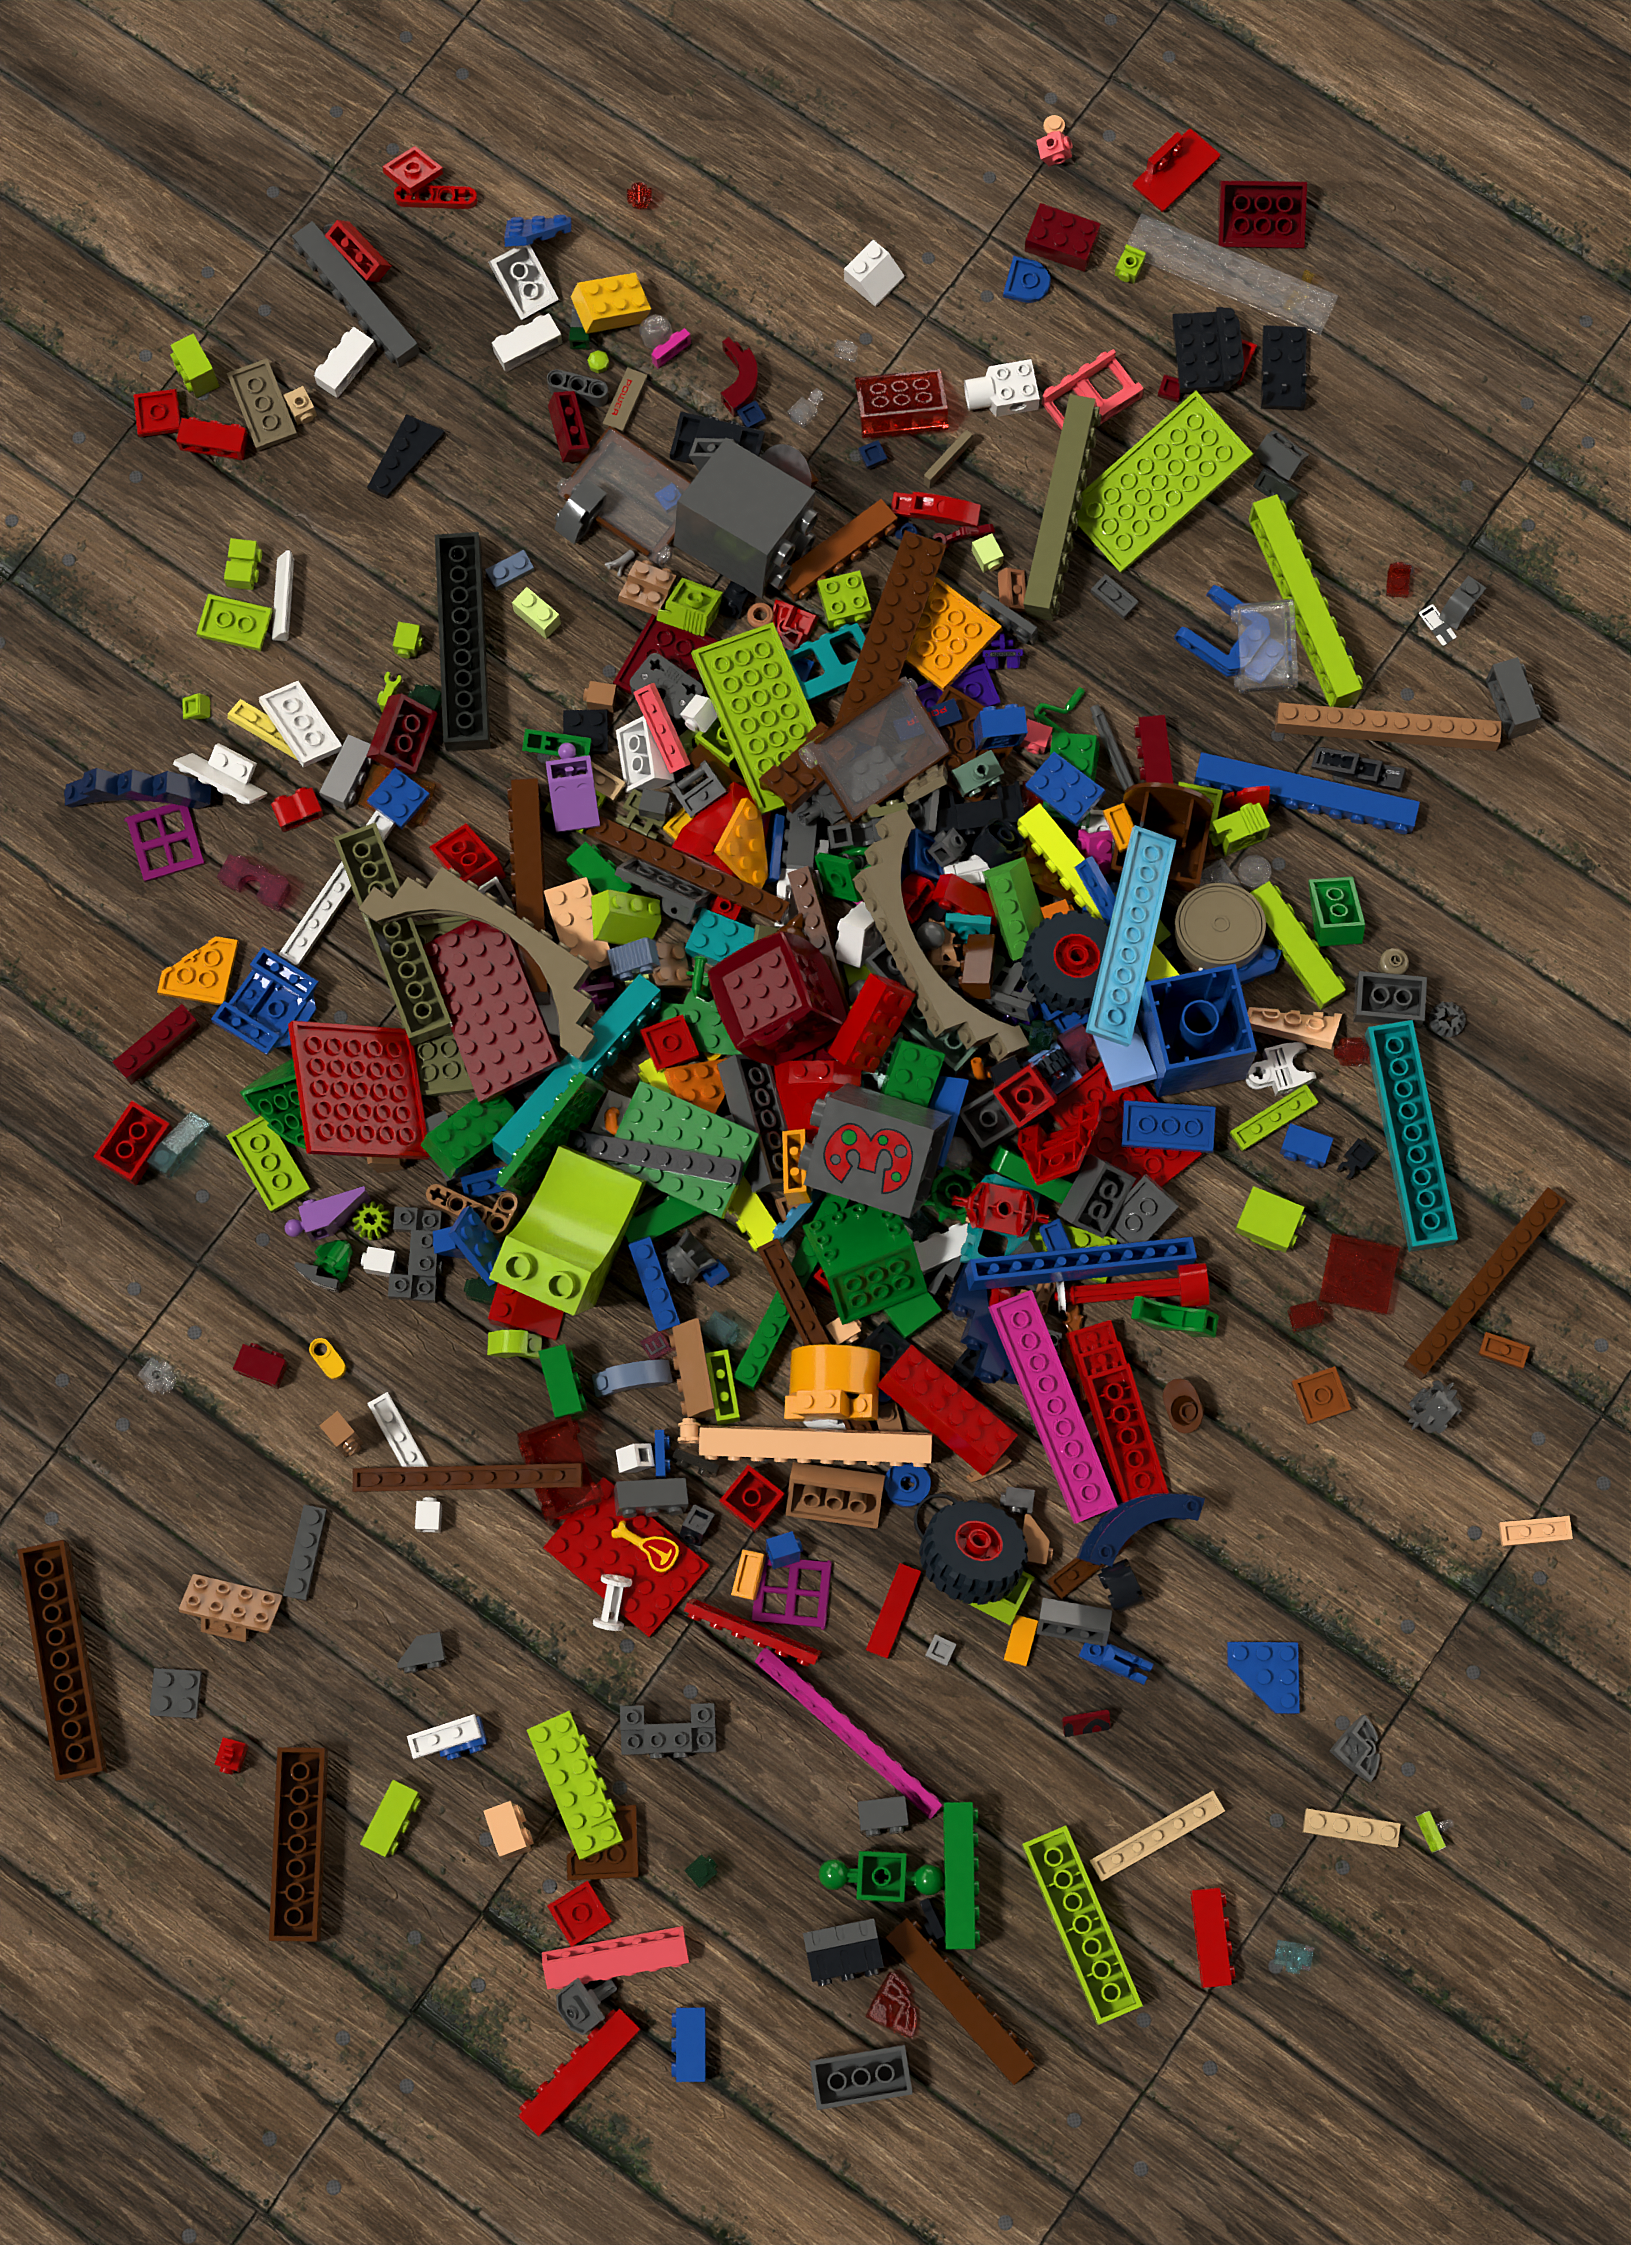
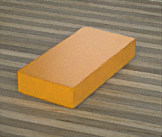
[1103,803,1134,853]
[731,1550,766,1601]
[1003,1615,1038,1667]

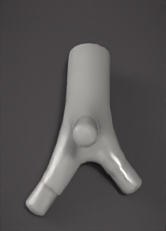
[605,550,635,577]

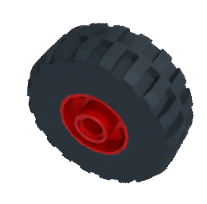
[1021,911,1109,1015]
[919,1500,1028,1605]

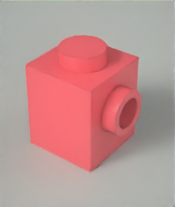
[1020,719,1053,755]

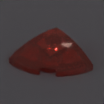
[865,1972,916,2038]

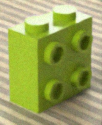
[817,570,871,629]

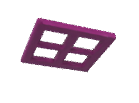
[124,804,205,882]
[752,1556,832,1630]

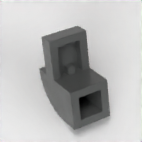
[1439,575,1486,631]

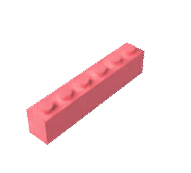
[542,1926,689,1989]

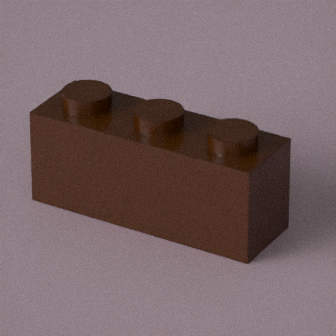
[958,934,997,999]

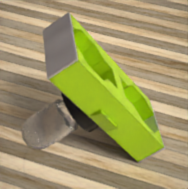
[1415,1811,1454,1853]

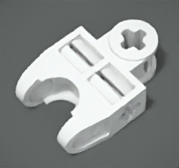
[1245,1042,1317,1096]

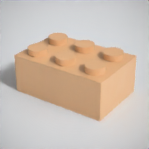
[483,1801,534,1860]

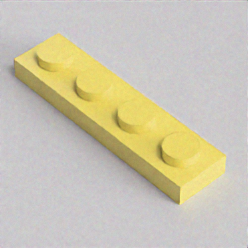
[228,699,298,760]

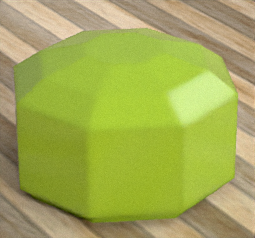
[588,350,610,374]

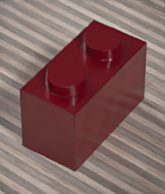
[233,1343,289,1389]

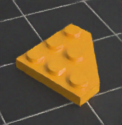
[714,798,769,889]
[157,936,239,1006]

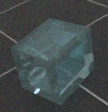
[702,1310,740,1348]

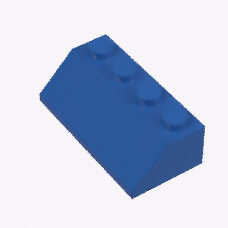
[927,1075,969,1171]

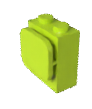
[1234,1186,1306,1253]

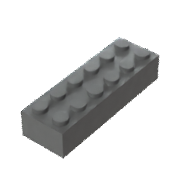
[717,1054,788,1193]

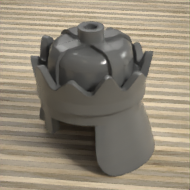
[661,1228,719,1285]

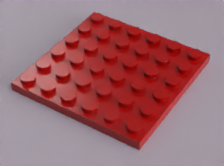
[288,1021,430,1160]

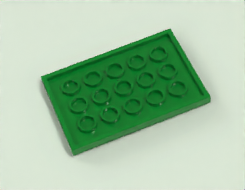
[496,1072,607,1198]
[603,1081,761,1219]

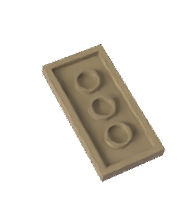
[227,358,298,451]

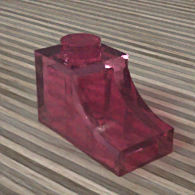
[1057,1023,1093,1076]

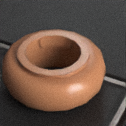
[747,603,774,628]

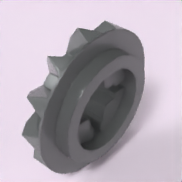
[1429,1001,1466,1037]

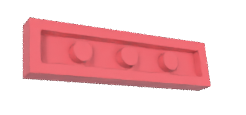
[633,683,691,774]

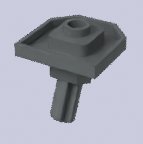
[556,1978,617,2035]

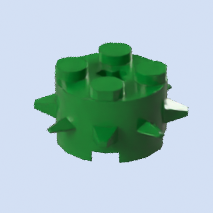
[924,1165,978,1224]

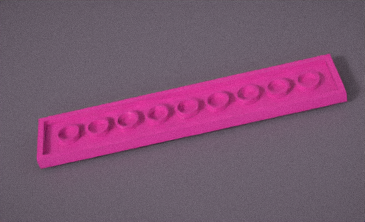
[988,1290,1118,1524]

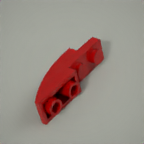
[891,492,982,527]

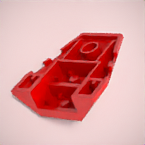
[671,782,771,880]
[773,1060,862,1143]
[1018,1099,1101,1186]

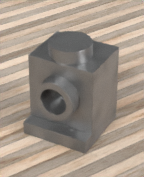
[1000,1487,1035,1515]

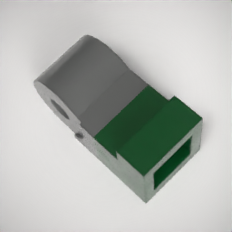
[569,308,590,350]

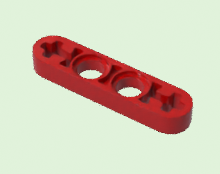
[394,185,478,209]

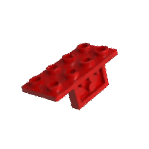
[1132,129,1220,212]

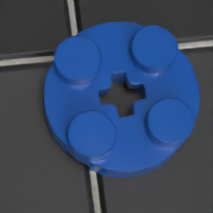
[884,1462,931,1508]

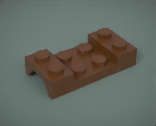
[759,722,854,814]

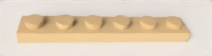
[1090,1791,1225,1882]

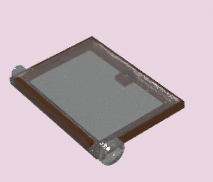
[556,426,691,567]
[798,676,951,822]

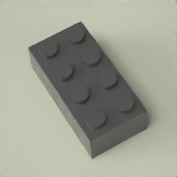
[809,2045,913,2110]

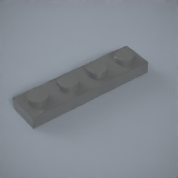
[283,1505,328,1601]

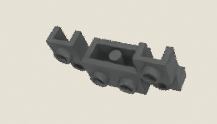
[388,1207,443,1303]
[620,1703,716,1759]

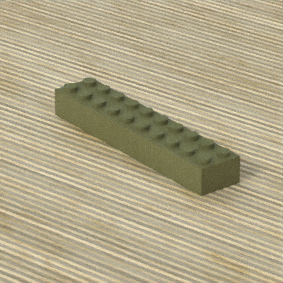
[1023,394,1101,621]
[333,822,453,1046]

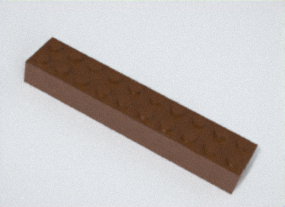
[835,530,947,747]
[507,778,551,1005]
[17,1540,108,1783]

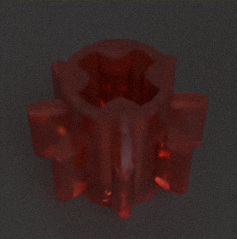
[627,182,653,209]

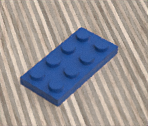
[1121,1100,1216,1153]

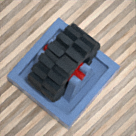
[1023,1041,1082,1096]

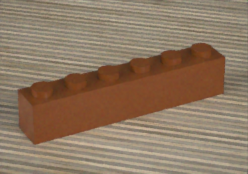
[782,499,898,602]

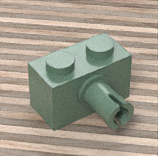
[950,750,1004,798]

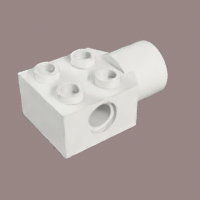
[964,359,1040,417]

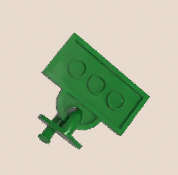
[659,956,742,1056]

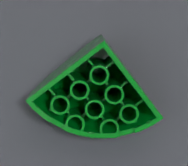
[240,1059,306,1149]

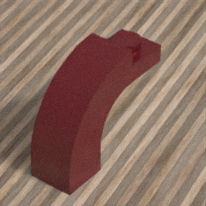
[720,337,758,417]

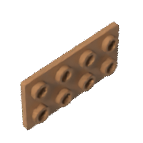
[179,1574,282,1643]

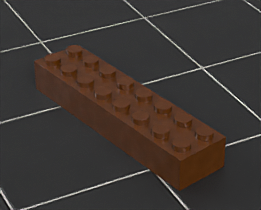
[269,1747,328,1942]

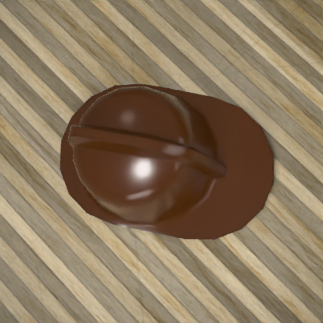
[1163,1378,1204,1434]

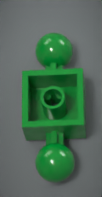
[819,1851,944,1903]

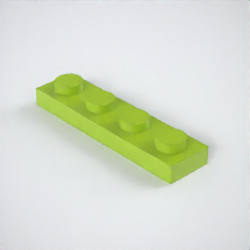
[1230,1084,1319,1152]

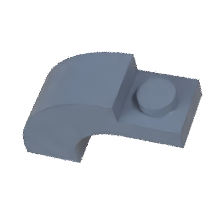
[592,1360,673,1398]

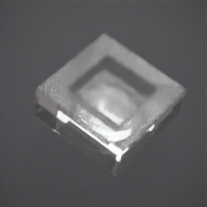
[834,339,858,363]

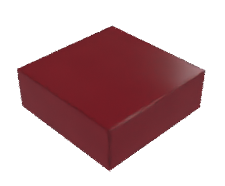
[1157,374,1181,403]

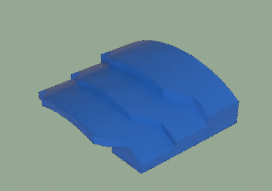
[211,947,319,1055]

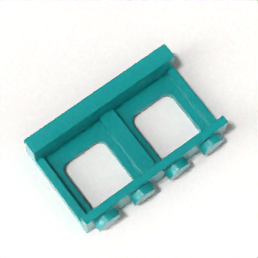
[785,623,866,706]
[960,1174,1041,1263]

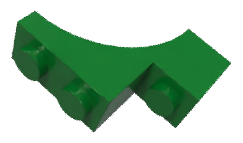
[1131,1296,1219,1338]

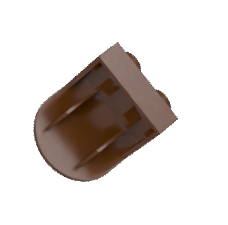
[1109,782,1214,892]

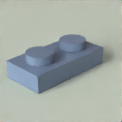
[485,550,535,591]

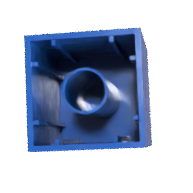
[1138,964,1257,1097]

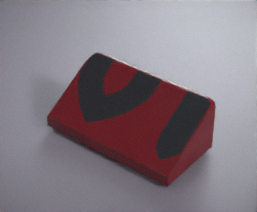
[1061,1710,1110,1737]

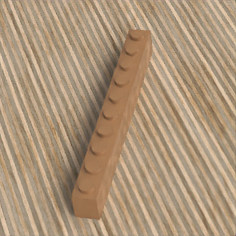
[1275,702,1501,751]

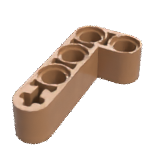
[426,1184,520,1238]

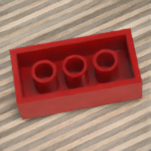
[828,973,916,1074]

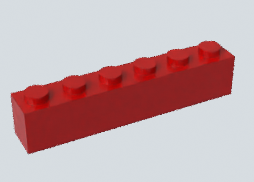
[518,2009,641,2137]

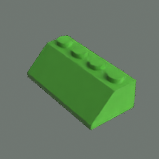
[982,857,1044,961]

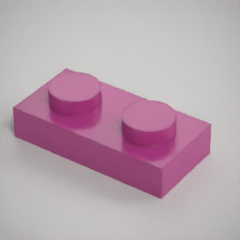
[651,328,691,369]

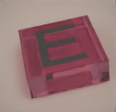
[640,1331,672,1360]

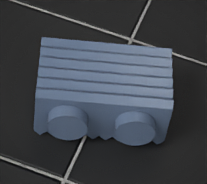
[607,937,661,981]

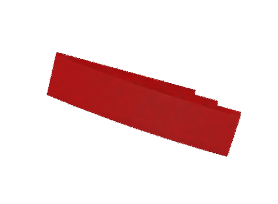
[1066,1320,1169,1502]

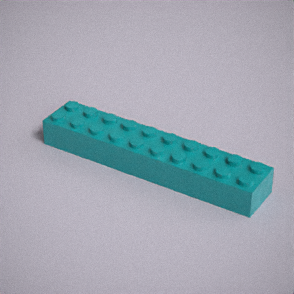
[492,974,661,1165]
[1365,1020,1458,1252]

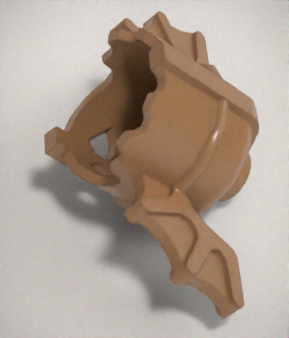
[923,918,961,983]

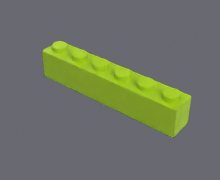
[1250,881,1346,1010]

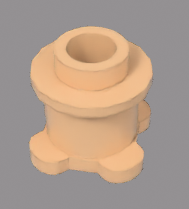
[678,1418,701,1444]

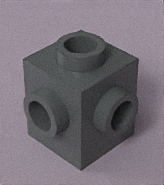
[928,828,968,867]

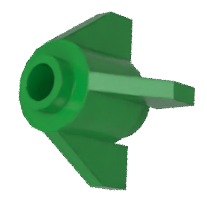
[313,1240,353,1284]

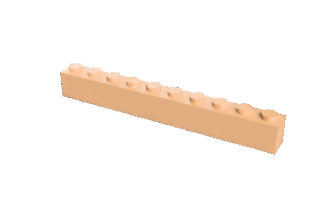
[699,1425,933,1467]

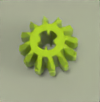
[352,1202,392,1241]

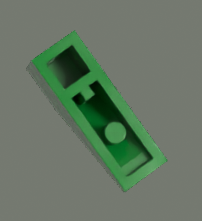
[522,729,591,757]

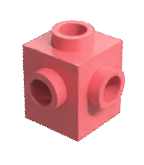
[1036,131,1072,167]

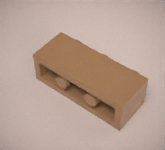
[319,1411,363,1458]

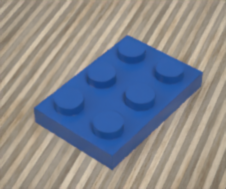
[1025,752,1106,826]
[448,1205,502,1286]

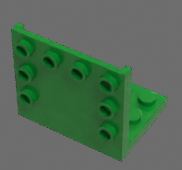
[802,1203,928,1325]

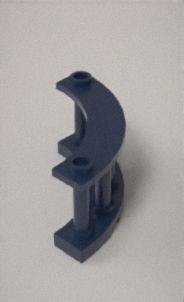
[1076,1493,1205,1567]

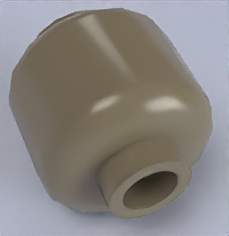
[1378,948,1409,975]

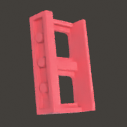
[1042,349,1144,430]

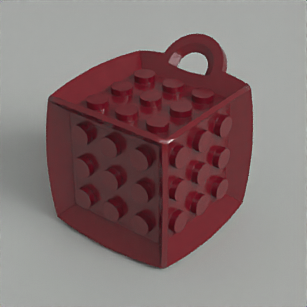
[707,931,847,1066]

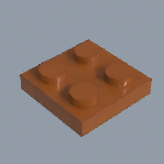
[1291,1366,1351,1425]

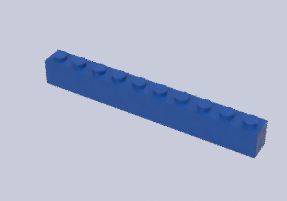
[1194,752,1420,834]
[965,1237,1197,1291]

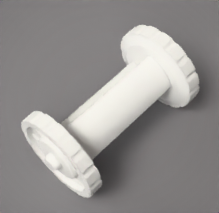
[593,1574,632,1631]

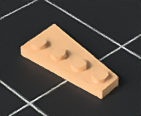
[1247,1007,1342,1049]

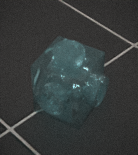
[1274,1940,1314,1974]

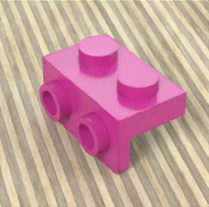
[1076,829,1113,875]

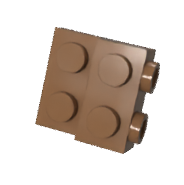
[618,560,677,616]

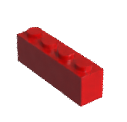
[1190,1888,1235,1988]

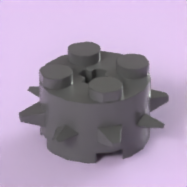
[1407,1380,1463,1434]

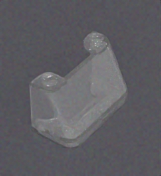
[1231,599,1298,694]

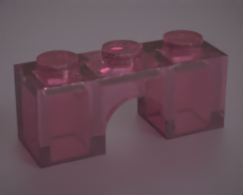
[217,854,291,912]

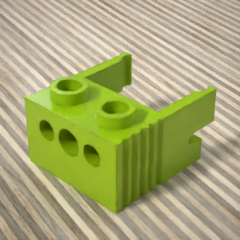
[657,578,723,637]
[1208,803,1270,856]

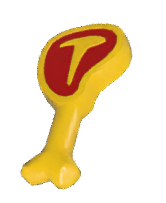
[611,1520,679,1573]

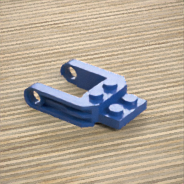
[1174,585,1287,686]

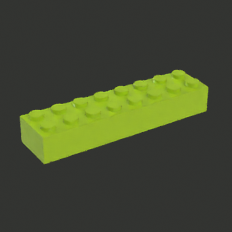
[1021,1826,1143,2025]

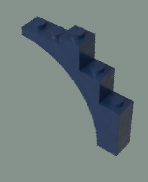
[64,768,211,809]
[947,1262,1019,1385]

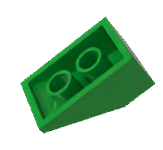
[1308,877,1365,946]

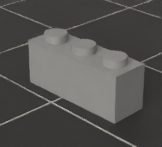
[319,735,374,809]

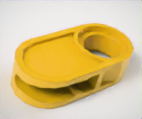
[309,1338,346,1380]

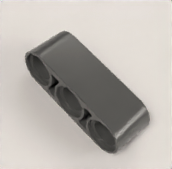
[547,369,609,407]

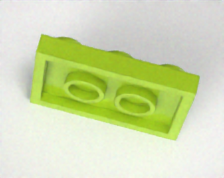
[196,594,273,652]

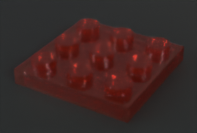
[1318,1233,1400,1316]

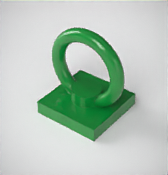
[815,847,871,903]

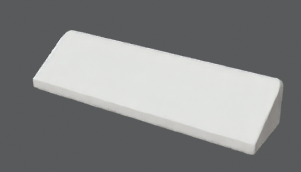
[272,550,294,641]

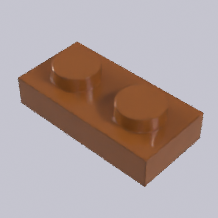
[1478,1332,1530,1370]

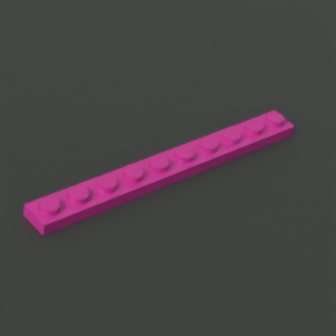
[755,1648,942,1819]

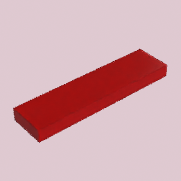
[866,1563,921,1659]

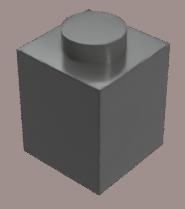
[638,788,673,822]

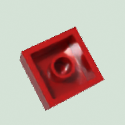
[992,1062,1059,1128]
[719,1465,785,1533]

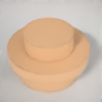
[1044,115,1065,134]

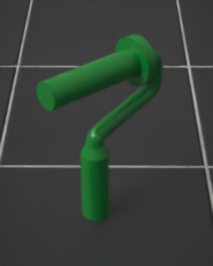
[1034,687,1086,733]

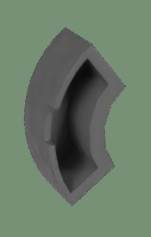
[554,479,607,545]

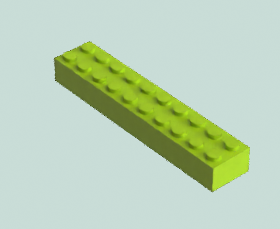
[1248,494,1363,708]

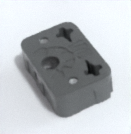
[630,653,704,726]

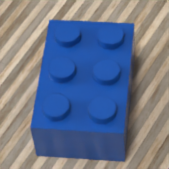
[973,704,1028,750]

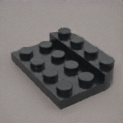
[1172,307,1244,393]

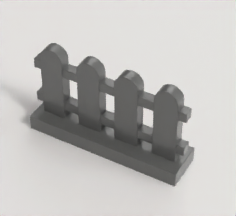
[947,956,1038,1022]

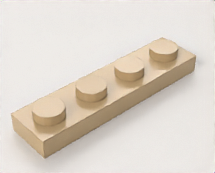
[1302,1808,1401,1848]

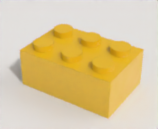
[571,272,651,334]

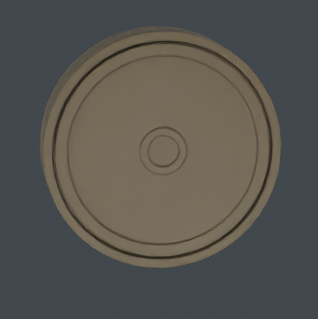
[1174,883,1266,970]

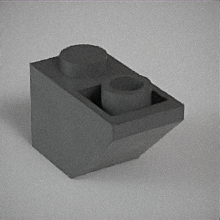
[397,1632,446,1674]

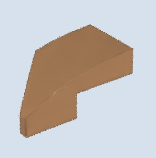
[966,1454,1012,1482]

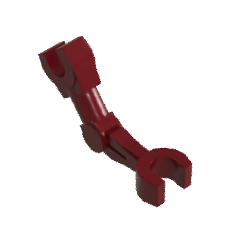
[933,524,995,550]

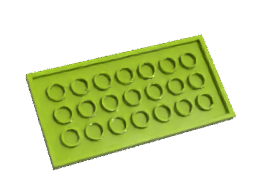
[1076,391,1254,574]
[691,622,817,815]

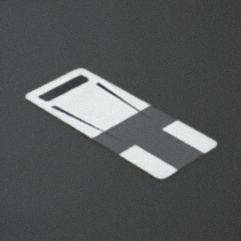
[1419,604,1457,646]

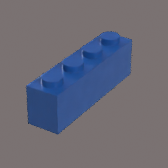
[627,1236,680,1332]

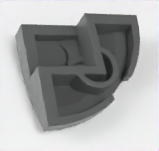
[1330,1715,1380,1782]

